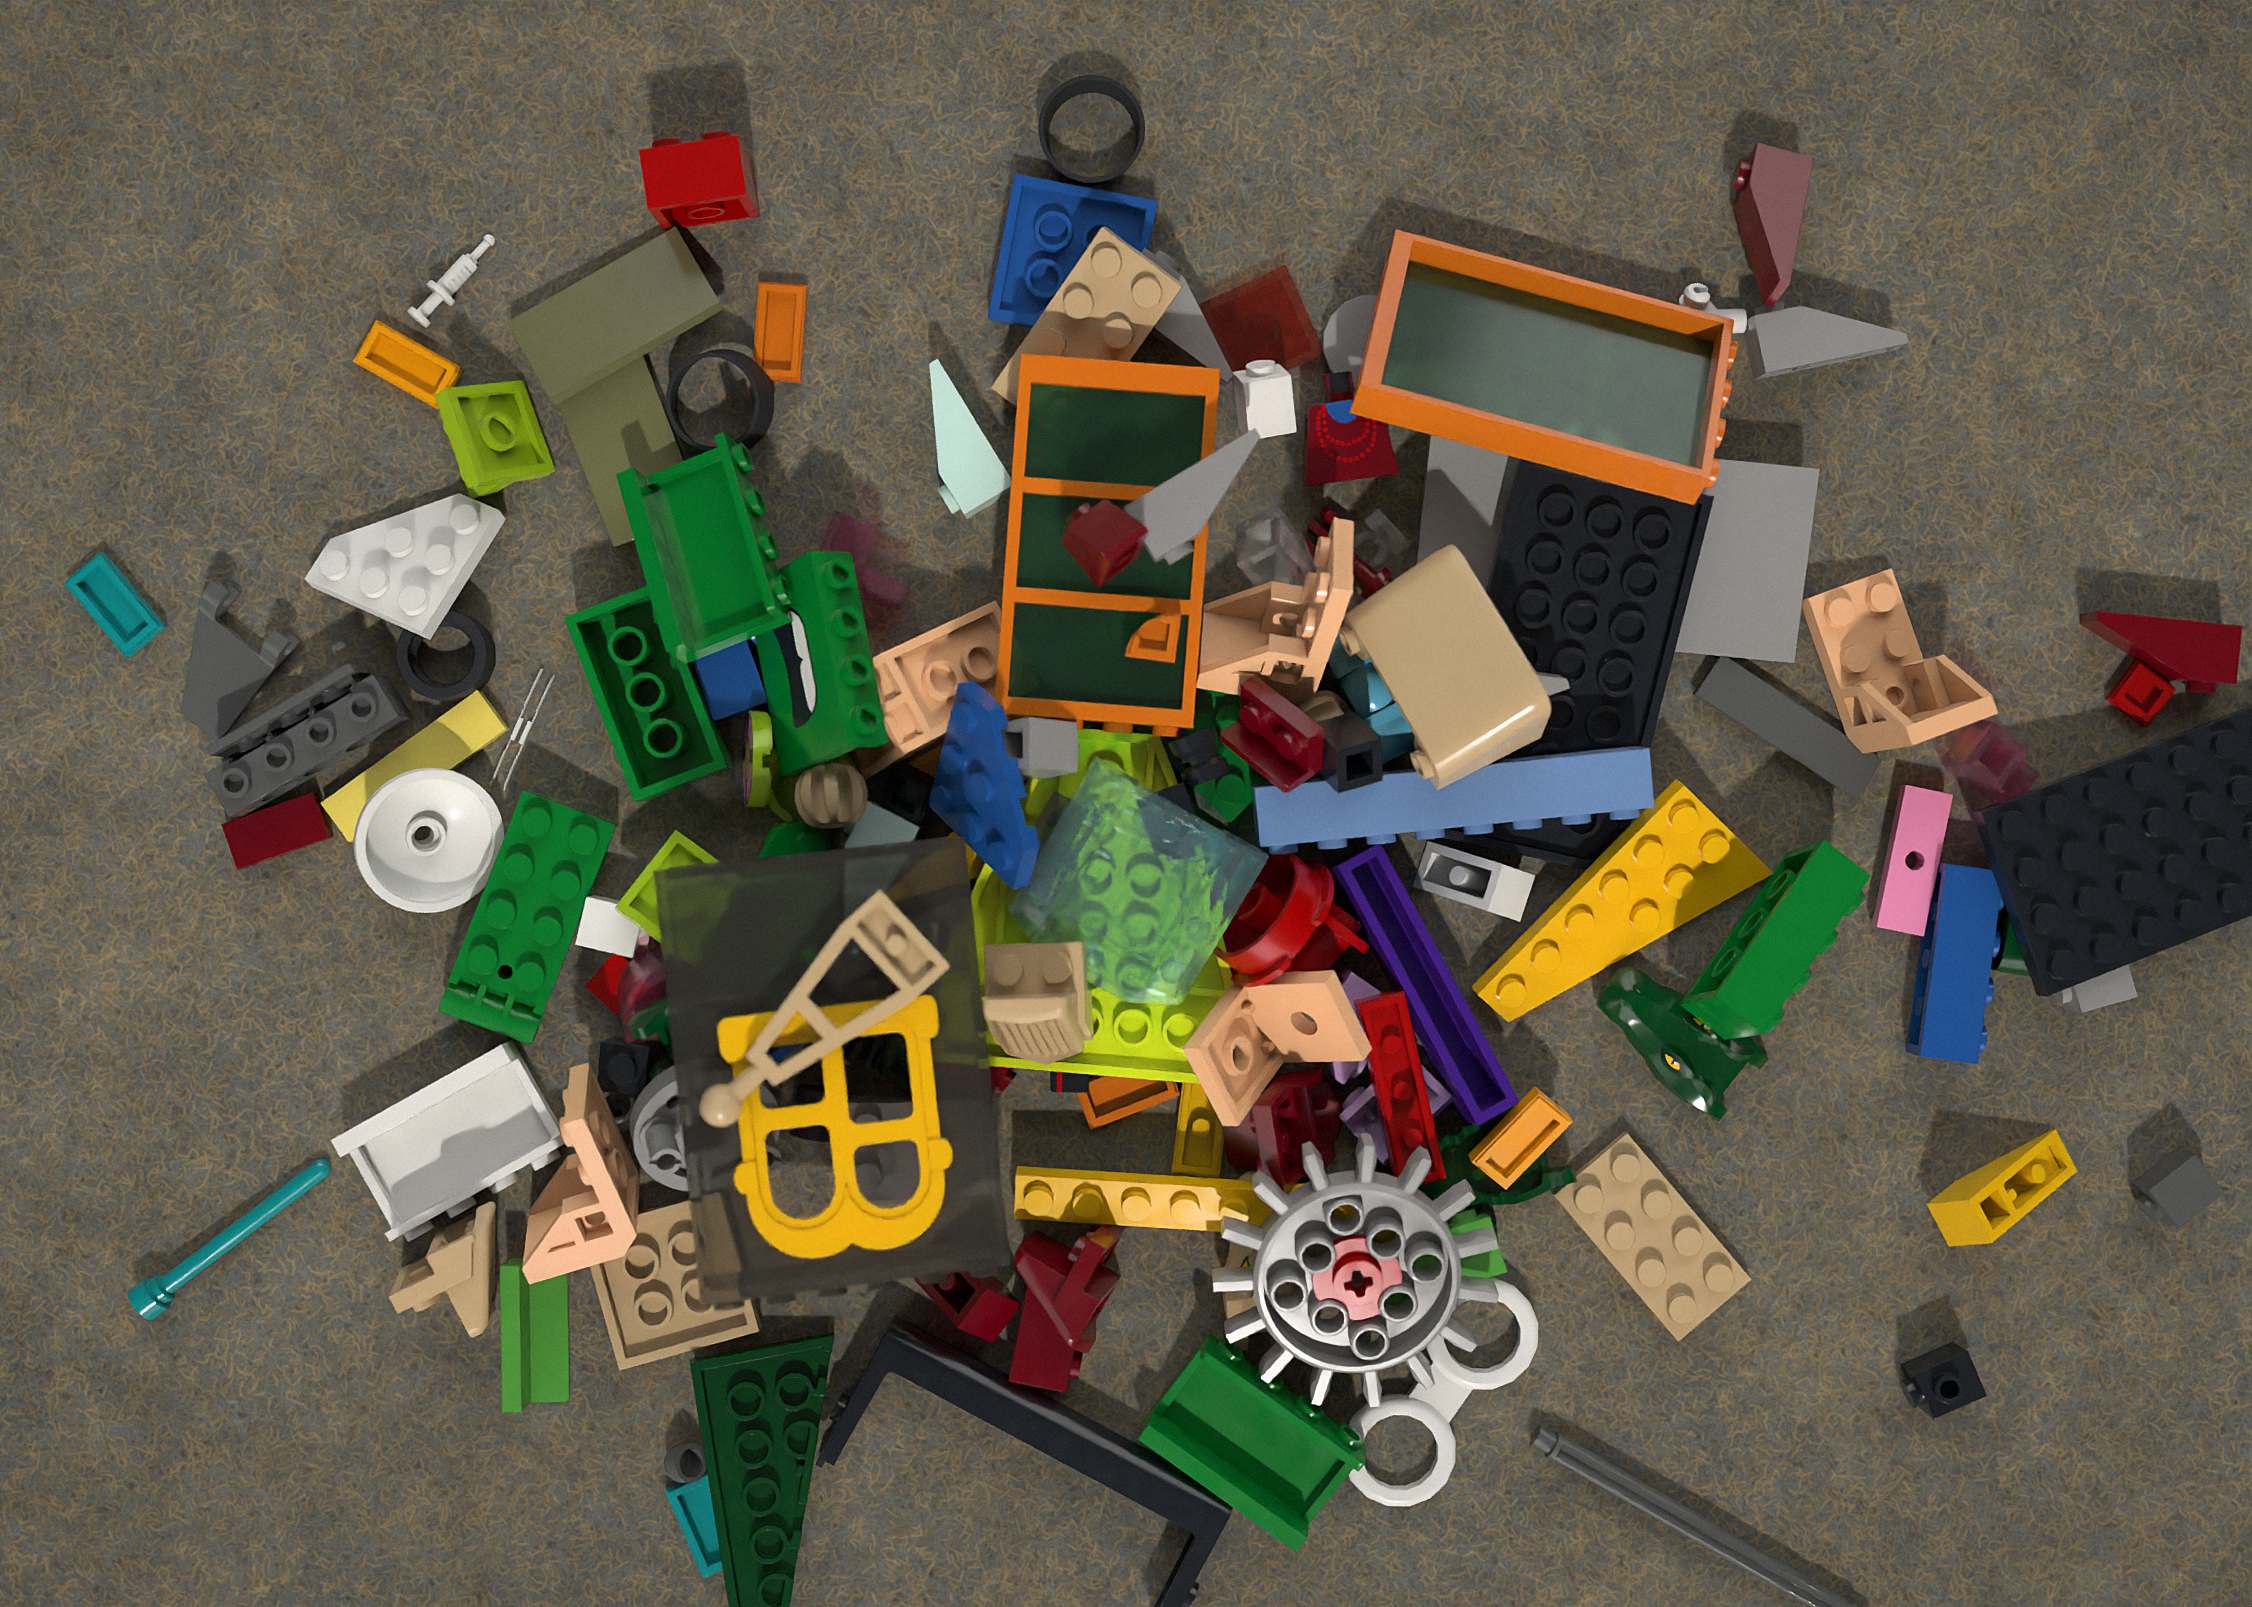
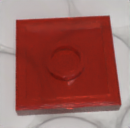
[1198,265,1324,388]

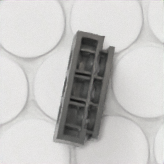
[204,663,413,817]

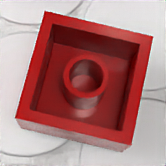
[639,131,760,231]

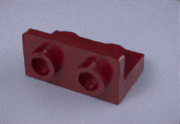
[1221,675,1324,793]

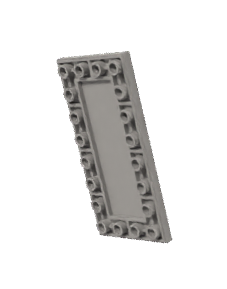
[1415,434,1820,663]

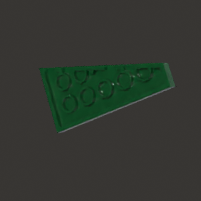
[690,1332,835,1607]

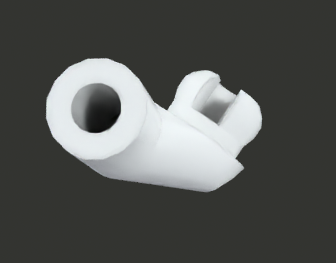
[1679,283,1747,333]

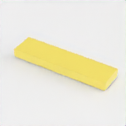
[321,690,509,842]

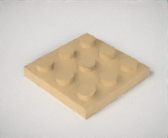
[590,1188,762,1371]

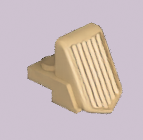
[982,941,1093,1064]
[389,1201,496,1338]

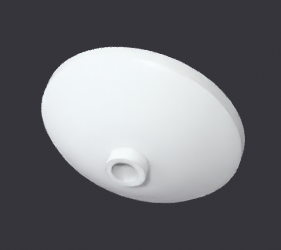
[354,768,504,913]

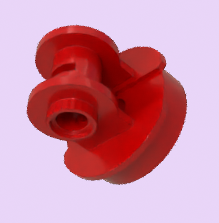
[1209,853,1370,987]

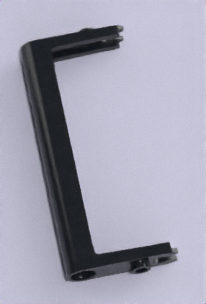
[815,1314,1233,1607]

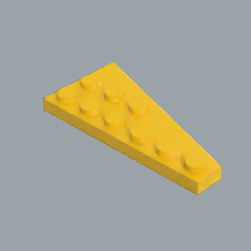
[1471,779,1774,1023]

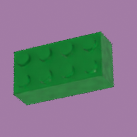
[564,586,735,802]
[1679,840,1871,1040]

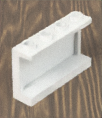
[331,1040,565,1242]

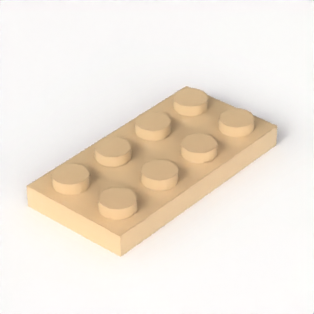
[991,226,1184,445]
[1552,1131,1752,1342]

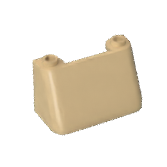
[1338,544,1551,791]

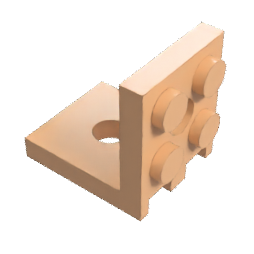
[1183,970,1372,1126]

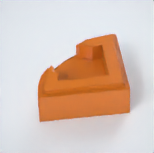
[1125,612,1181,663]

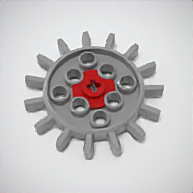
[1211,1133,1499,1408]

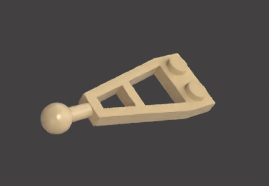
[700,889,950,1127]

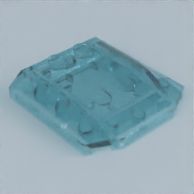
[1008,756,1269,1005]

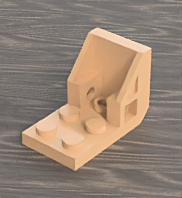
[1196,518,1354,704]
[1802,568,1998,754]
[850,600,1041,780]
[522,1062,640,1284]

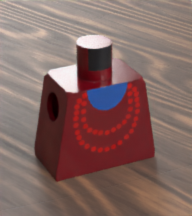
[1302,371,1399,487]

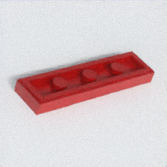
[1353,988,1446,1186]

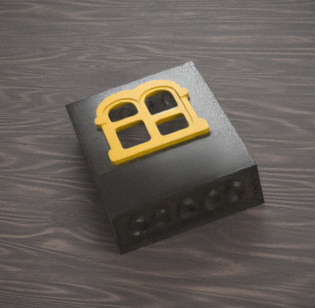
[653,836,1011,1311]

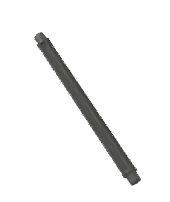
[1530,1425,1859,1607]

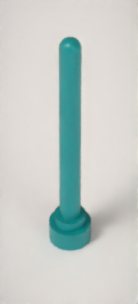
[128,1159,332,1320]

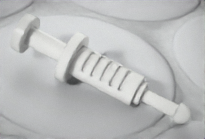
[407,234,495,328]

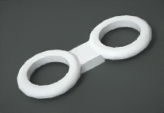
[1348,1277,1538,1506]

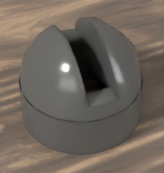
[664,1443,706,1483]

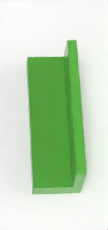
[500,1258,570,1413]

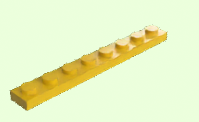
[1014,1166,1397,1242]

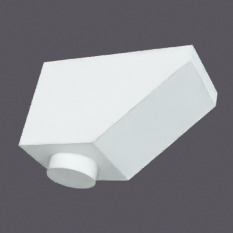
[1413,841,1535,922]

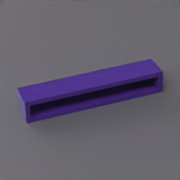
[1327,844,1520,1126]

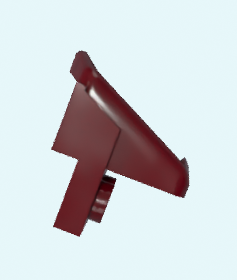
[1221,1067,1345,1194]
[1014,1224,1127,1354]

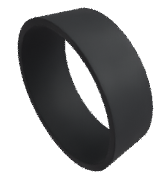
[1038,75,1145,185]
[666,349,774,452]

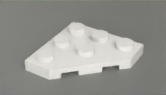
[304,493,506,640]

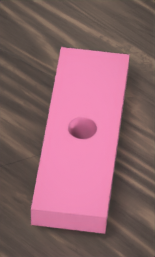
[1871,785,1953,936]

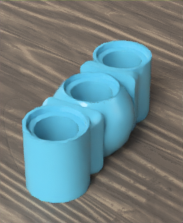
[1326,634,1415,764]

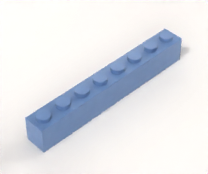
[1251,746,1654,854]

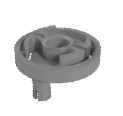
[630,1056,781,1192]

